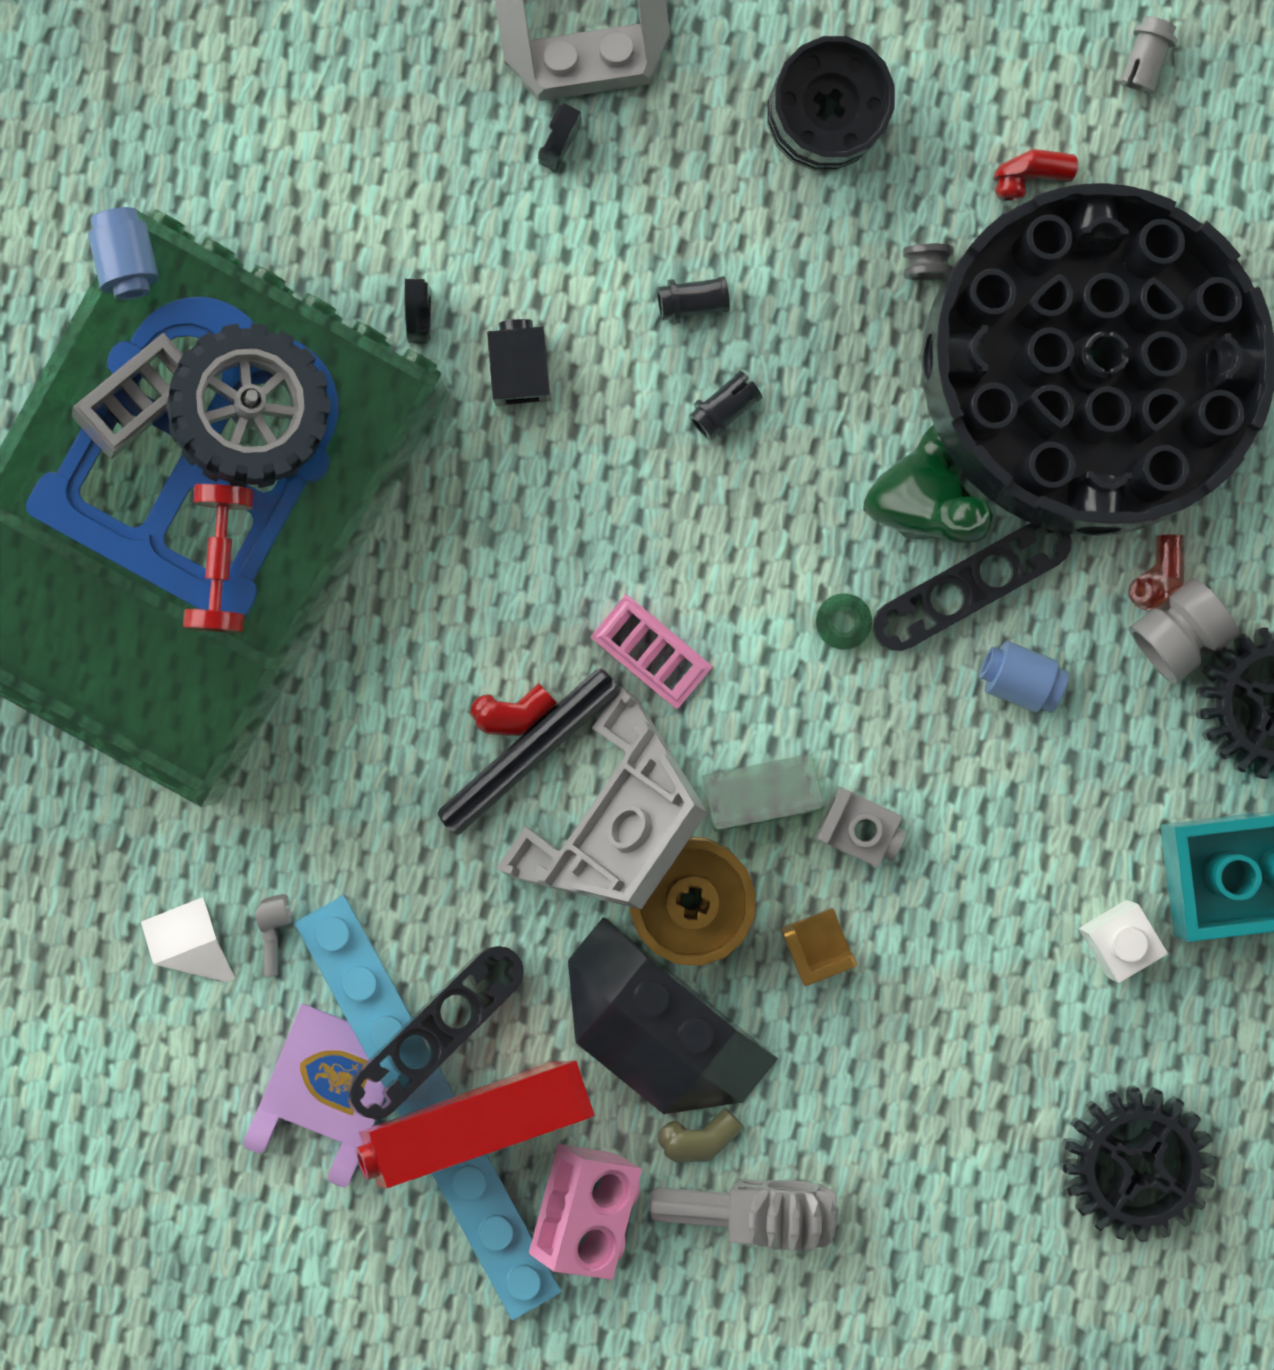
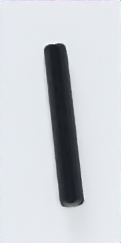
[438,668,620,835]

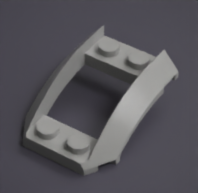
[495,0,671,101]

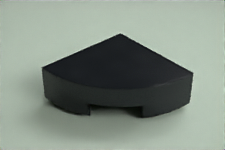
[538,102,582,172]
[405,279,432,343]

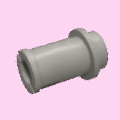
[1119,16,1177,94]

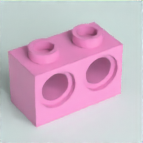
[529,1144,642,1280]

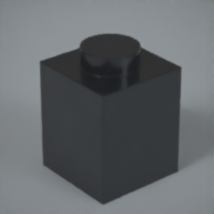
[487,319,551,406]

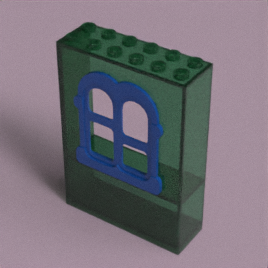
[0,209,448,807]

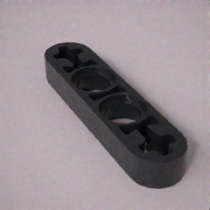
[871,523,1072,651]
[346,946,524,1119]

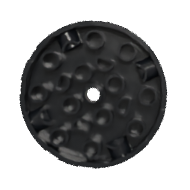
[922,183,1274,536]

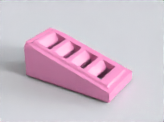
[590,594,713,709]

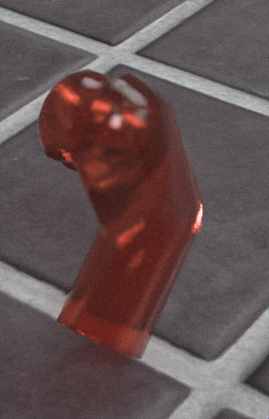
[1128,534,1185,611]

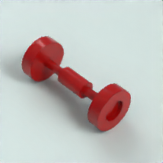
[183,484,254,633]

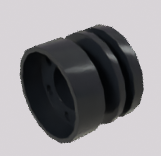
[767,36,895,171]

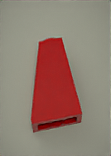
[356,1060,595,1189]

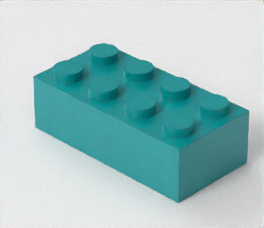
[1160,811,1274,942]

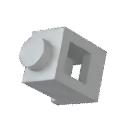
[814,786,907,868]

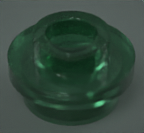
[815,593,872,650]

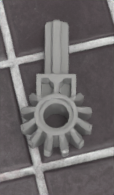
[650,1179,839,1252]

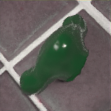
[863,424,993,543]

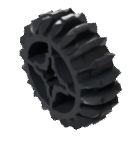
[1196,627,1274,779]
[1060,1085,1217,1242]

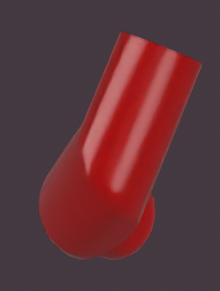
[993,149,1078,201]
[470,683,557,736]

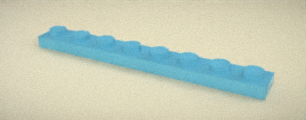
[294,895,562,1320]

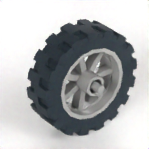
[167,323,331,488]

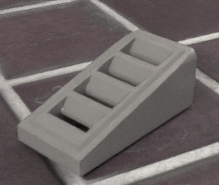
[72,333,183,459]

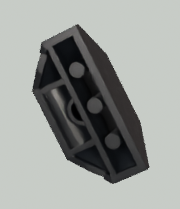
[568,917,778,1114]

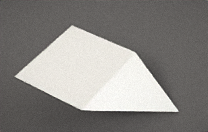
[141,897,236,982]

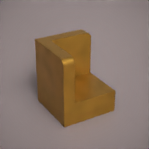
[780,907,858,987]

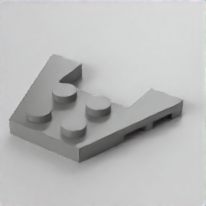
[496,687,707,909]

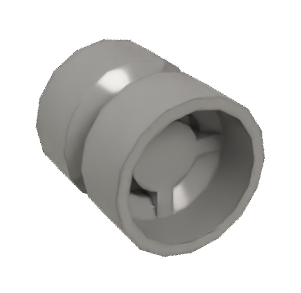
[1129,578,1239,684]

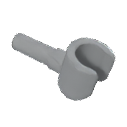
[256,894,293,977]

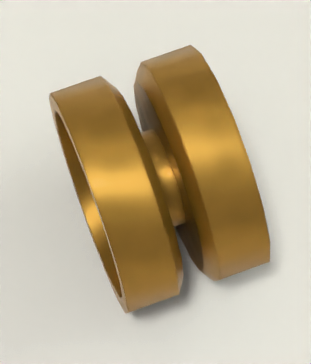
[630,837,756,966]

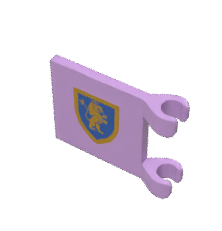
[243,1003,385,1187]

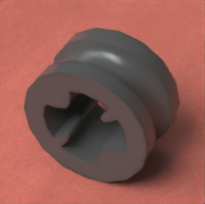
[903,243,954,280]

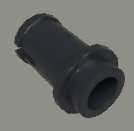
[657,276,730,325]
[689,370,763,441]

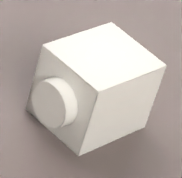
[1078,900,1168,983]

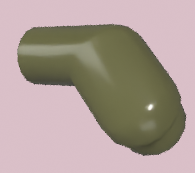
[658,1107,745,1162]

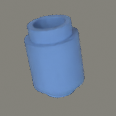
[88,207,159,300]
[979,640,1069,713]

